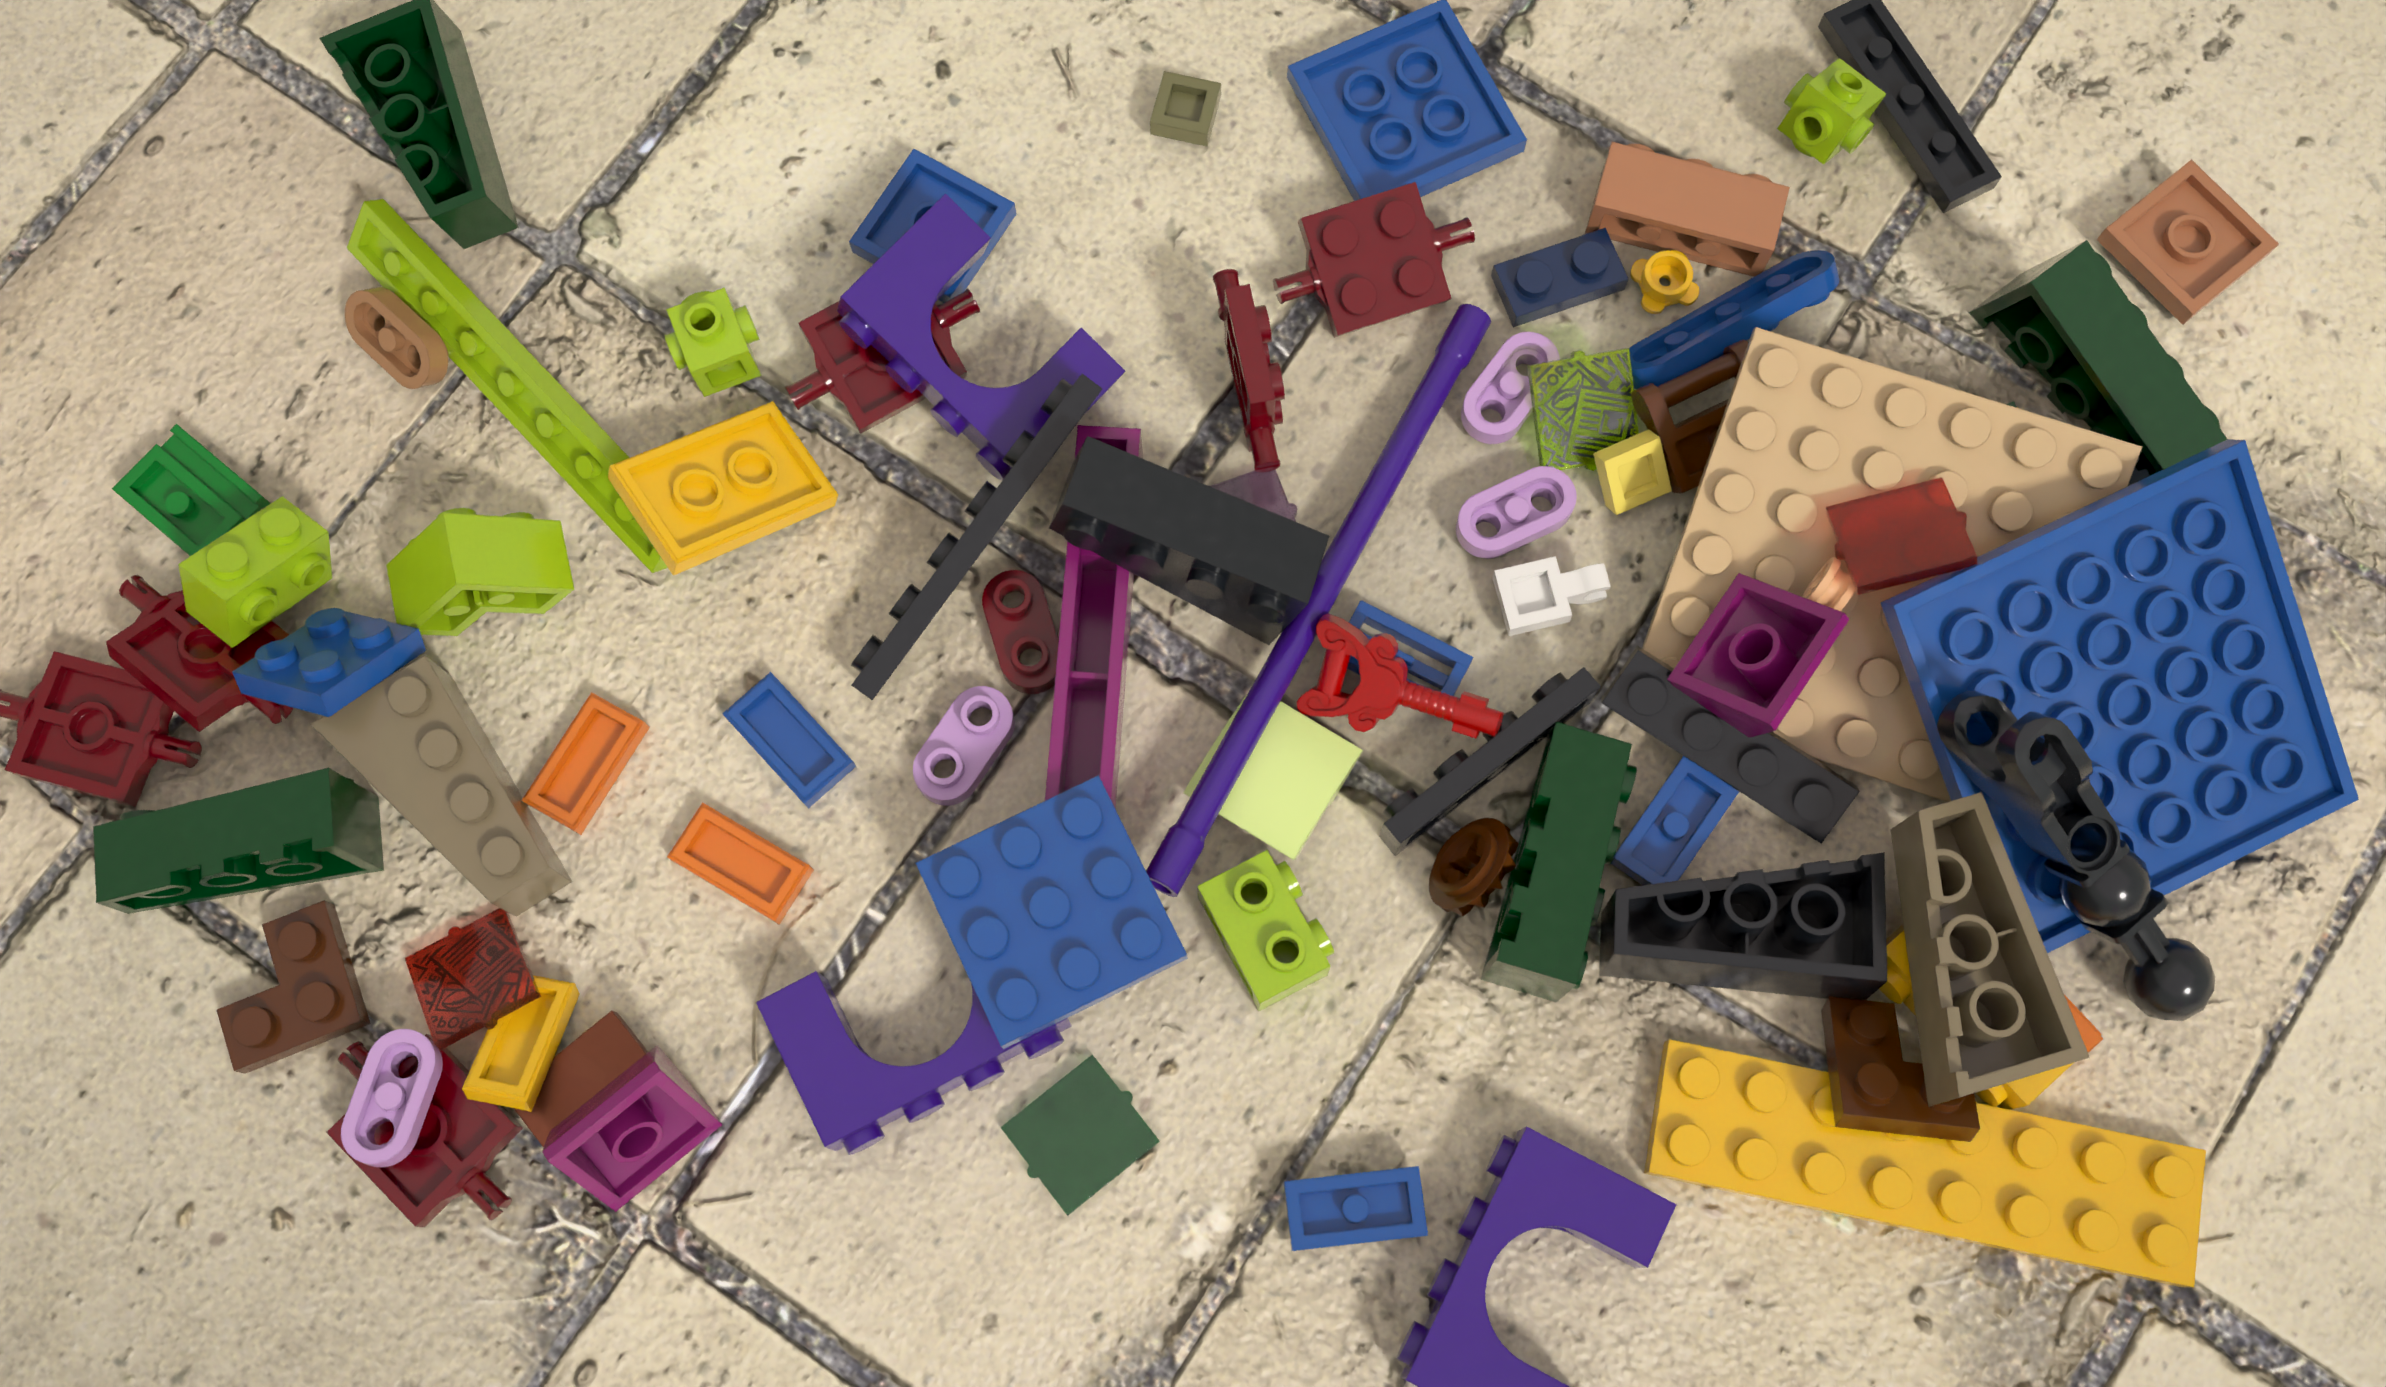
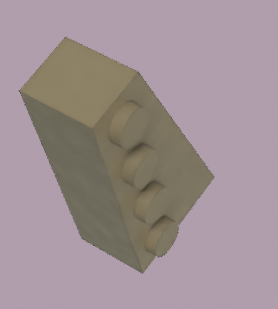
[310,655,572,917]
[1890,792,2090,1107]

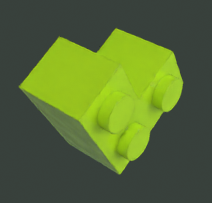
[386,508,575,636]

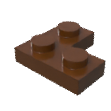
[216,900,371,1074]
[1821,996,1980,1142]

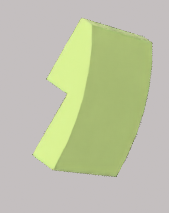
[1183,693,1363,860]

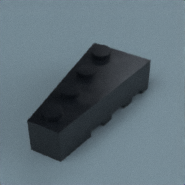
[1049,436,1329,645]
[1599,852,1887,1000]

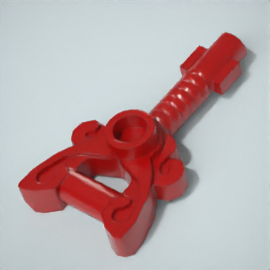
[1297,613,1504,739]

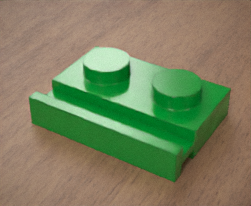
[112,424,271,556]

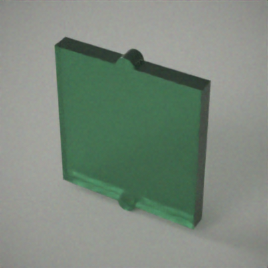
[1000,1054,1160,1216]

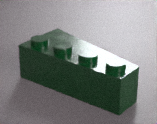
[319,0,519,249]
[1969,240,2227,476]
[1481,722,1637,1002]
[93,767,384,914]

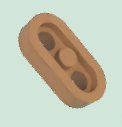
[345,287,448,389]

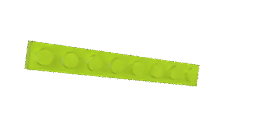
[347,199,668,573]

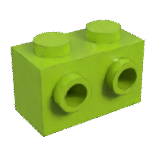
[178,496,332,648]
[1197,850,1334,1012]

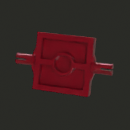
[1273,182,1475,338]
[1213,269,1285,473]
[785,289,980,434]
[106,575,293,732]
[0,651,202,807]
[326,1034,524,1228]

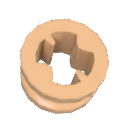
[1802,557,1863,611]

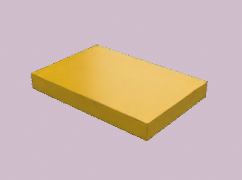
[608,401,838,576]

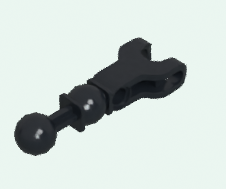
[1937,691,2215,1021]

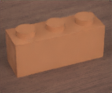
[1585,142,1790,277]

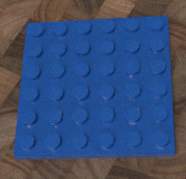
[1880,439,2359,953]

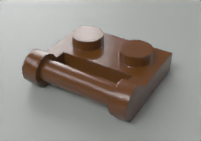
[1631,339,1749,493]

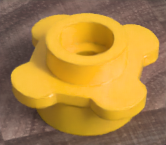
[1630,250,1700,314]

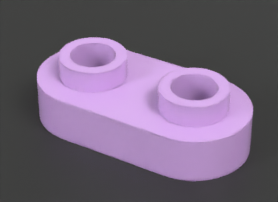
[1461,332,1560,444]
[1456,466,1577,559]
[913,686,1015,806]
[341,1029,443,1167]

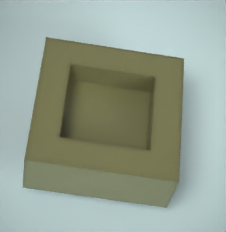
[1150,71,1221,147]

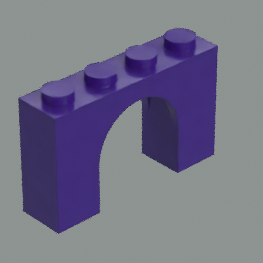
[837,193,1126,481]
[756,908,1072,1155]
[1396,1126,1677,1387]

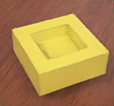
[1593,429,1672,515]

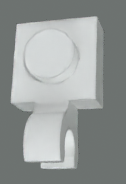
[1493,556,1611,636]

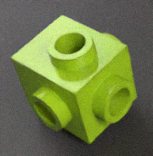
[1777,58,1886,165]
[665,288,762,397]

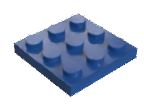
[1287,0,1527,201]
[916,775,1188,1049]

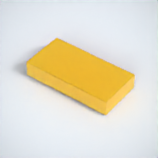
[462,972,580,1112]

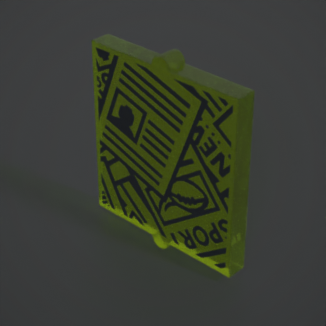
[1527,348,1639,471]

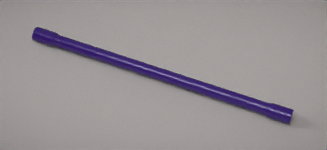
[1146,304,1491,897]

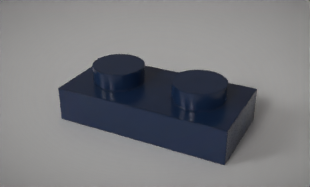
[1491,228,1629,327]

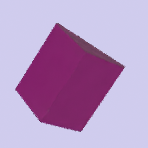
[1667,573,1849,738]
[542,1045,723,1212]

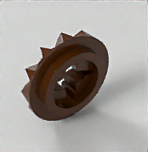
[1429,818,1519,917]

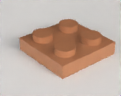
[2096,159,2279,325]

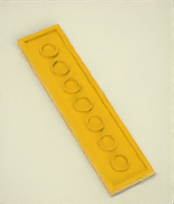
[1644,1039,2206,1287]

